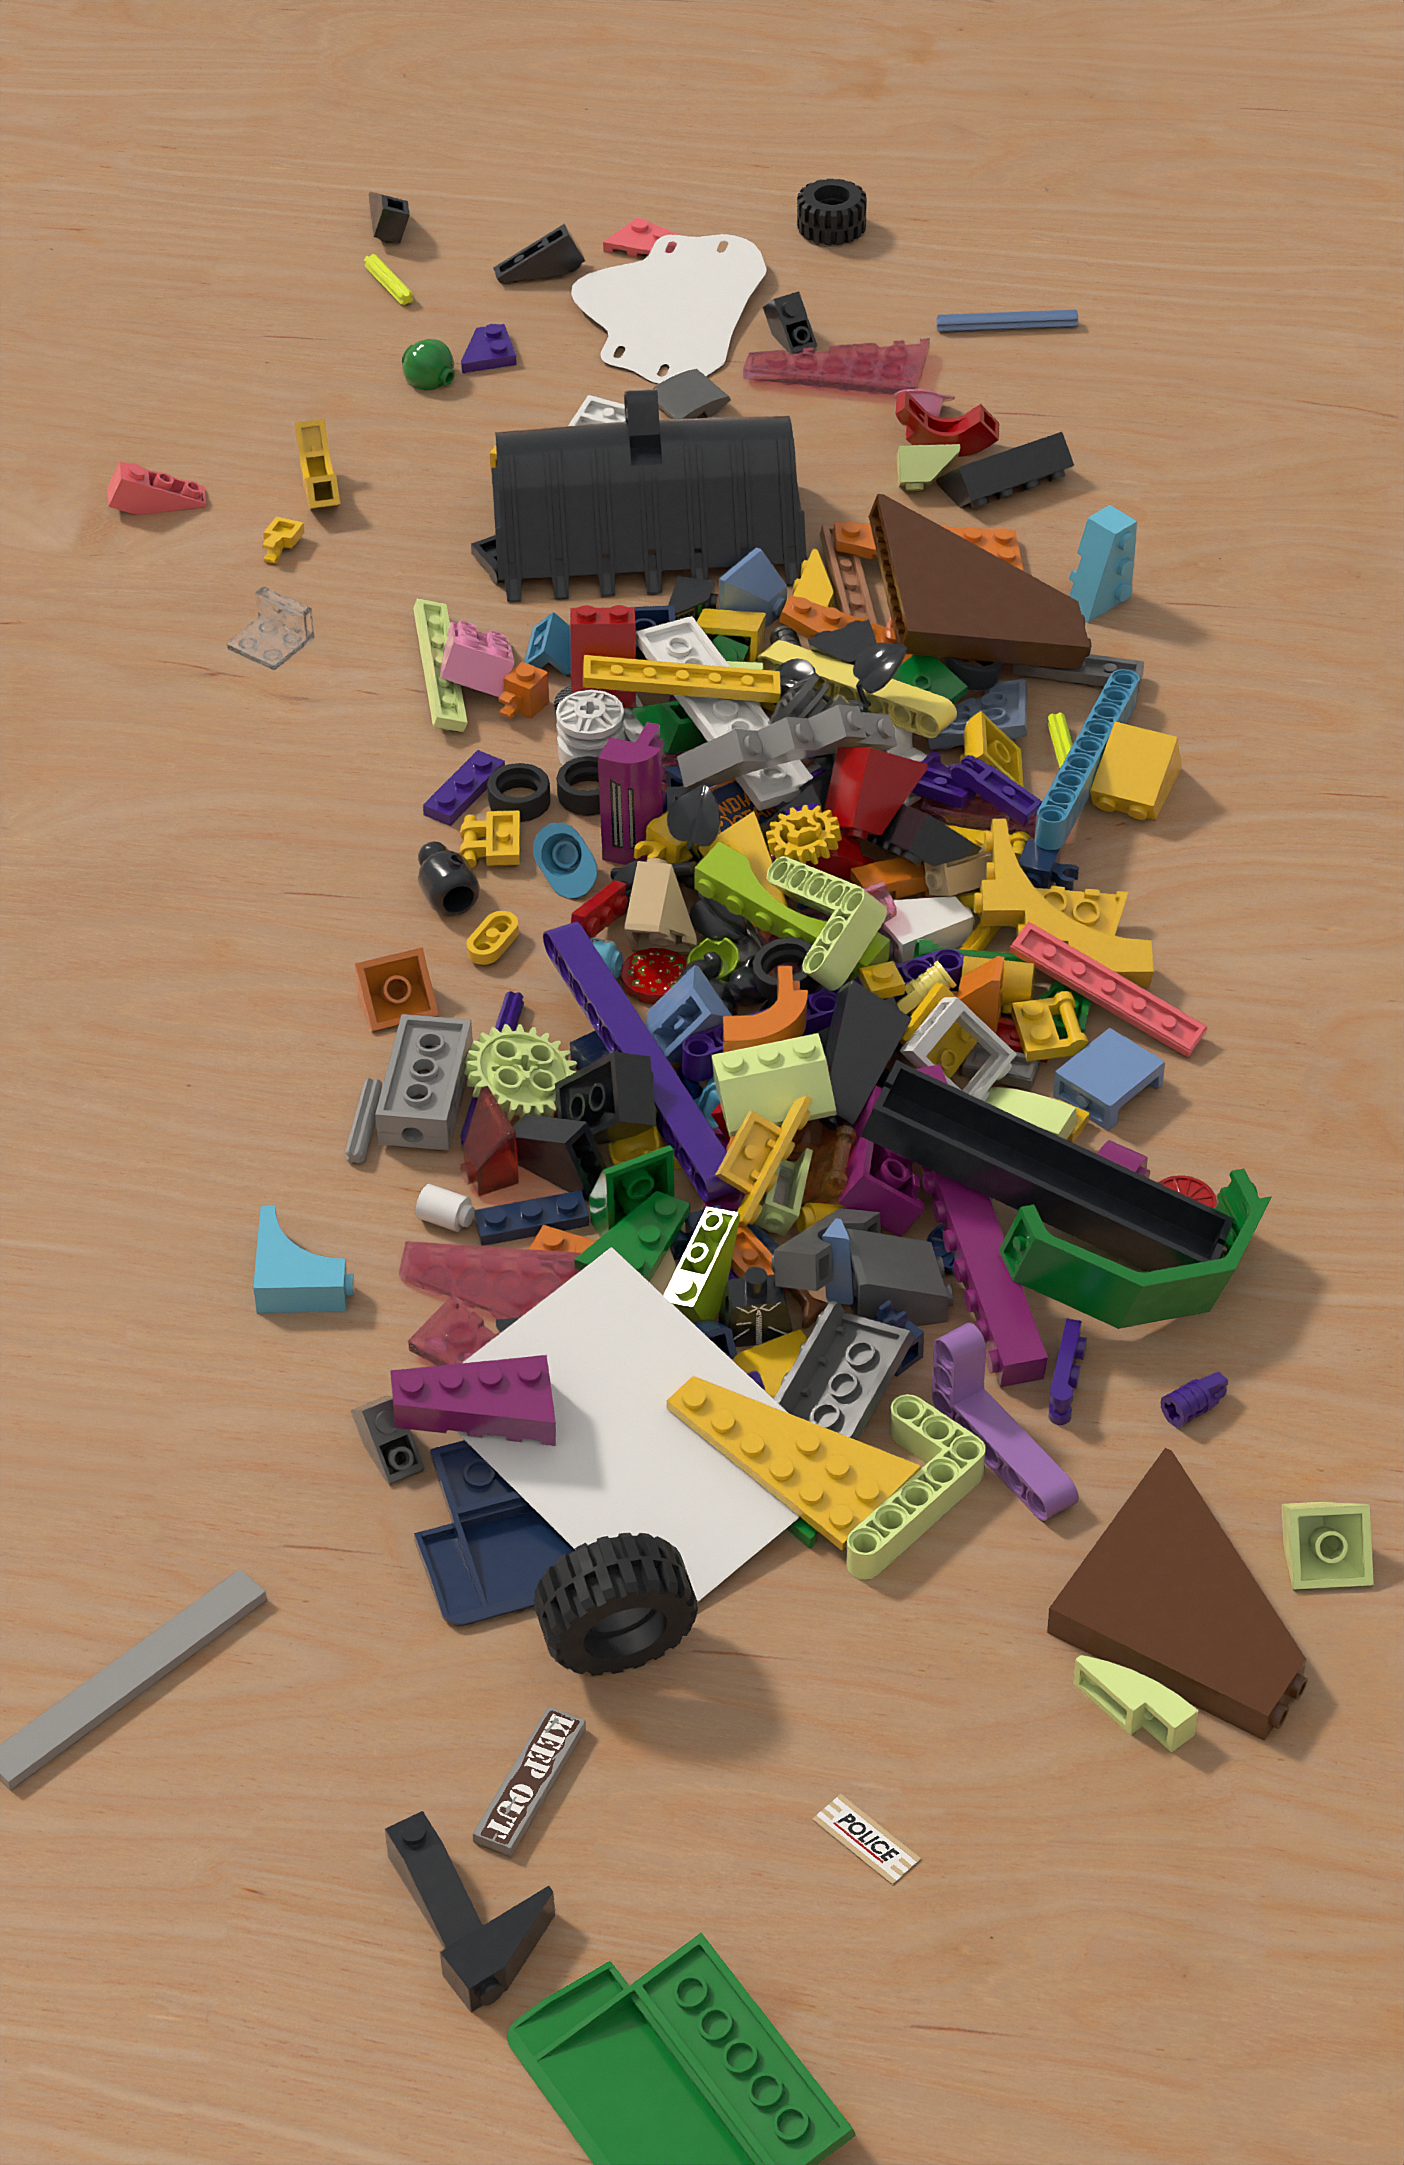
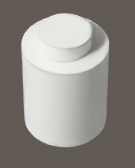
[415,1184,475,1232]

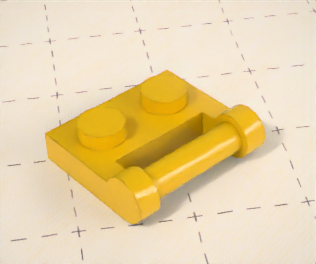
[1011,991,1089,1062]

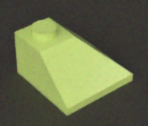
[896,444,960,491]
[1281,1502,1374,1589]

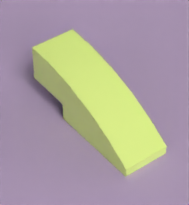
[985,1087,1077,1140]
[1073,1655,1198,1753]

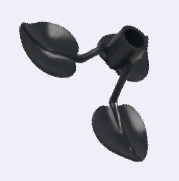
[773,643,908,771]
[612,785,748,941]

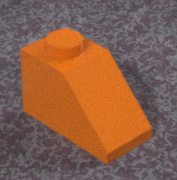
[952,956,1005,1032]

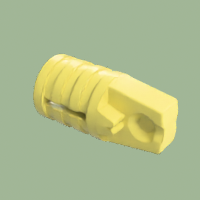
[896,961,957,1014]

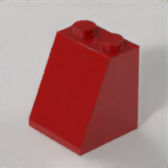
[570,605,636,707]
[824,747,928,840]

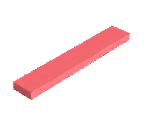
[1009,921,1208,1058]

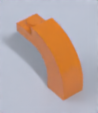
[723,966,808,1053]

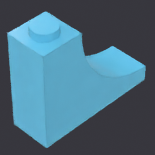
[253,1205,355,1313]

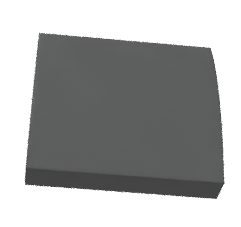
[653,369,731,419]

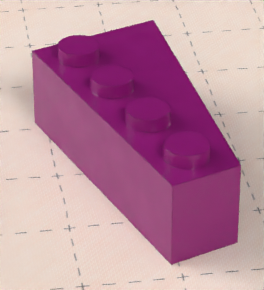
[839,1085,925,1237]
[390,1355,556,1446]

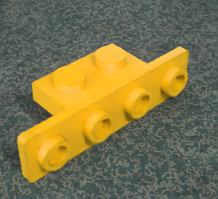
[715,1095,812,1227]

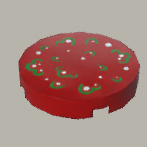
[621,948,686,1004]

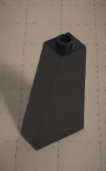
[820,980,912,1132]

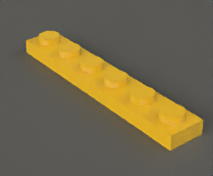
[583,655,781,703]

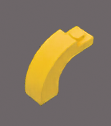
[294,419,341,509]

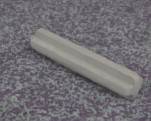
[345,1078,382,1164]

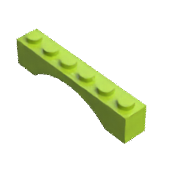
[694,841,890,981]

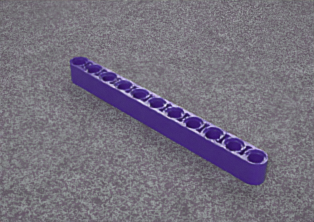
[543,921,739,1202]

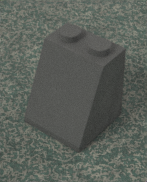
[846,1229,953,1326]

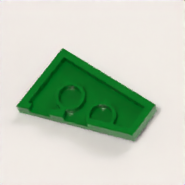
[574,1191,690,1282]

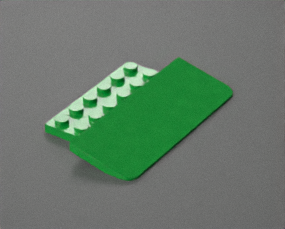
[507,1932,856,2165]

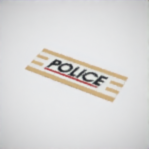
[812,1794,921,1885]

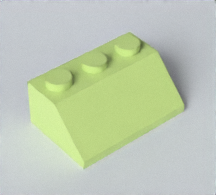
[711,1033,837,1137]

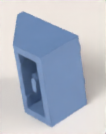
[646,965,732,1064]

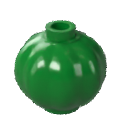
[402,339,455,391]

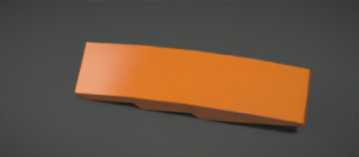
[850,858,939,900]

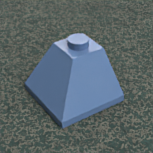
[719,547,787,627]

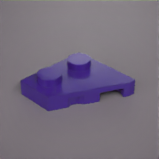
[461,324,517,373]

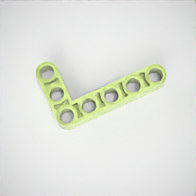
[766,856,887,991]
[846,1394,986,1580]

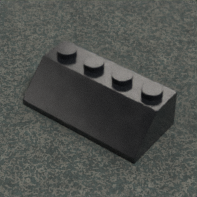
[936,432,1075,509]
[867,804,981,867]

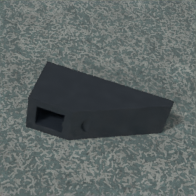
[369,192,410,243]

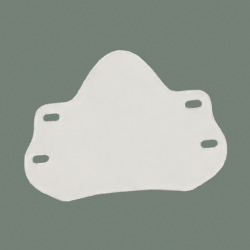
[571,234,767,384]

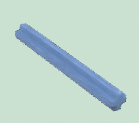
[936,310,1078,332]

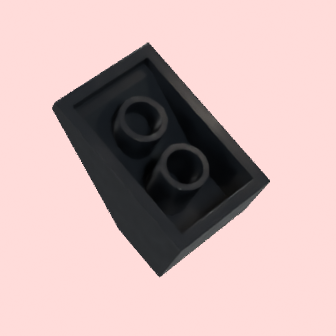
[555,1052,657,1145]

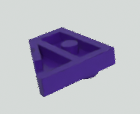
[911,751,977,809]

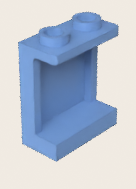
[1053,1028,1165,1131]

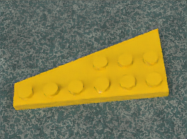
[666,1376,921,1551]

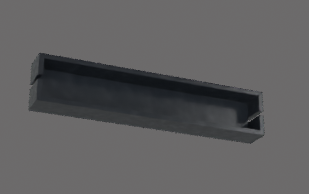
[861,1060,1234,1272]

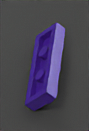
[423,750,505,826]

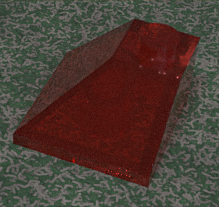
[460,1086,519,1196]

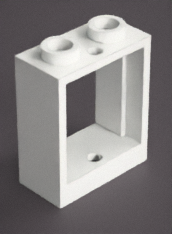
[900,997,1017,1101]

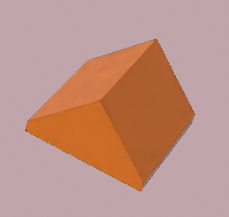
[355,947,439,1031]

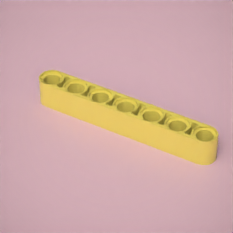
[755,640,957,738]

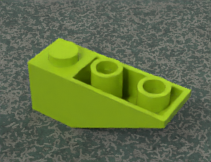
[663,1206,740,1323]

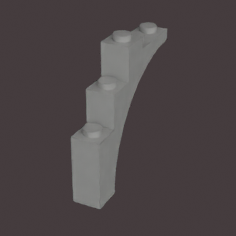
[677,705,897,789]

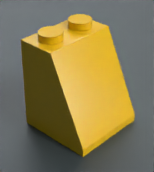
[697,608,766,662]
[1090,721,1182,821]

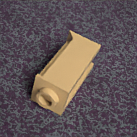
[924,846,991,897]

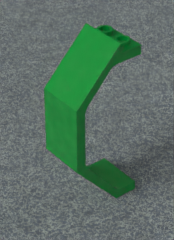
[999,1168,1272,1329]

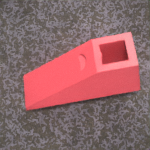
[107,461,207,515]

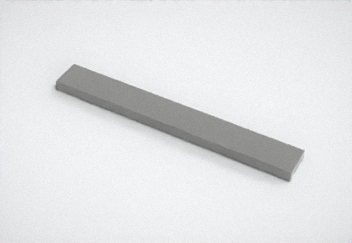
[0,1569,267,1790]

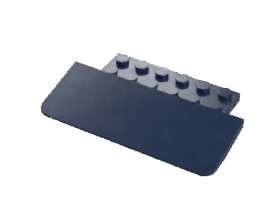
[414,1440,575,1626]

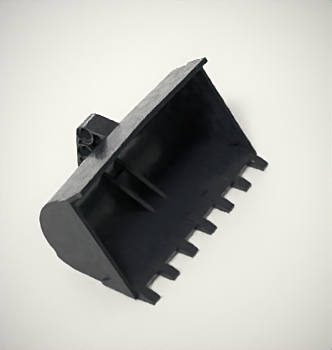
[491,389,807,602]

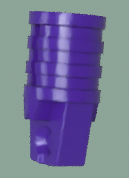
[1160,1371,1228,1427]

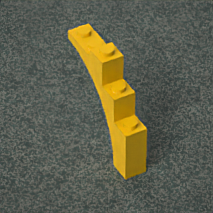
[974,819,1154,987]

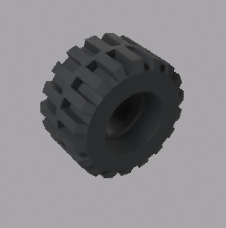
[797,178,867,245]

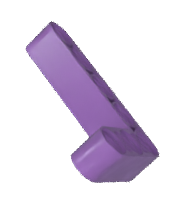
[932,1322,1079,1521]

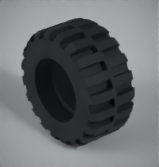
[533,1532,698,1675]

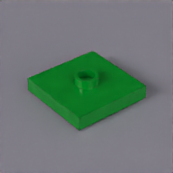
[892,655,968,704]

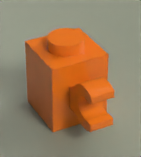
[498,661,550,719]

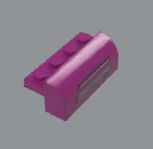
[598,722,666,865]

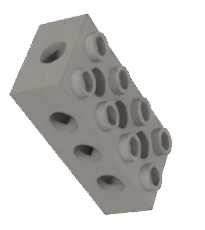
[375,1014,473,1151]

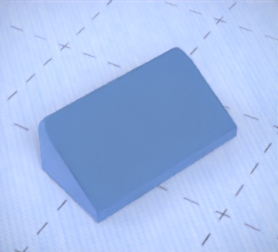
[822,1218,854,1305]

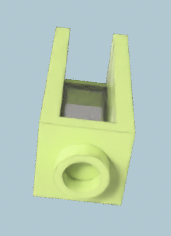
[754,1148,813,1236]

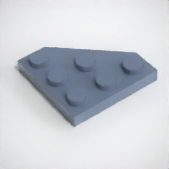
[928,679,1027,750]

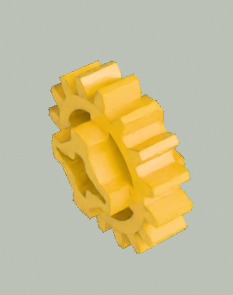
[766,805,842,865]

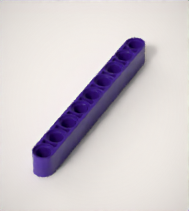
[682,948,964,1082]

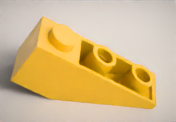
[786,549,834,608]

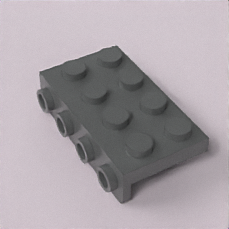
[774,1301,914,1441]

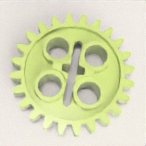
[464,1024,577,1121]

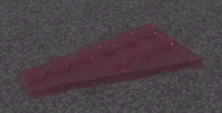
[743,338,930,395]
[399,1241,581,1319]

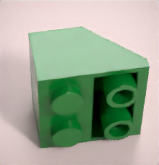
[632,700,708,754]

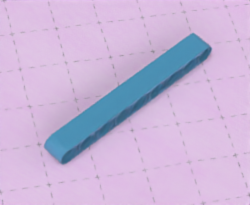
[1034,669,1139,850]

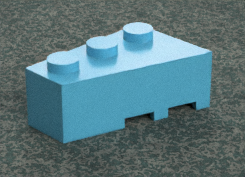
[1069,505,1137,623]

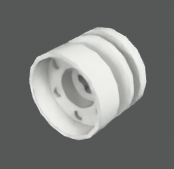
[556,690,625,765]

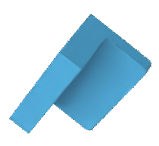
[524,612,571,676]

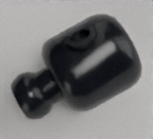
[418,841,480,916]

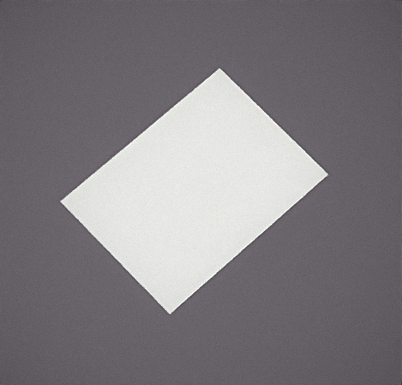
[456,1247,800,1602]

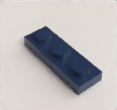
[474,1190,590,1246]

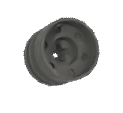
[768,671,853,760]

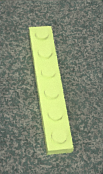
[413,599,468,732]

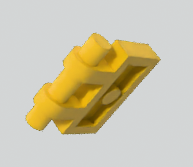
[460,811,520,868]

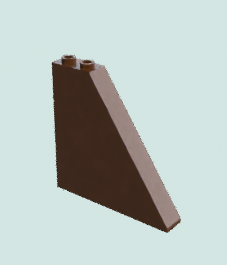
[868,494,1092,669]
[1047,1448,1308,1741]

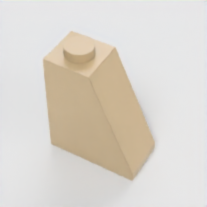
[625,858,699,954]

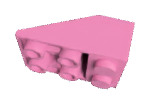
[440,620,514,697]

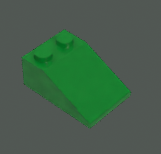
[589,1145,675,1237]

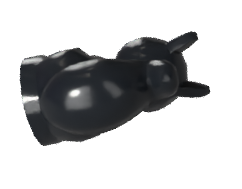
[679,952,767,1016]

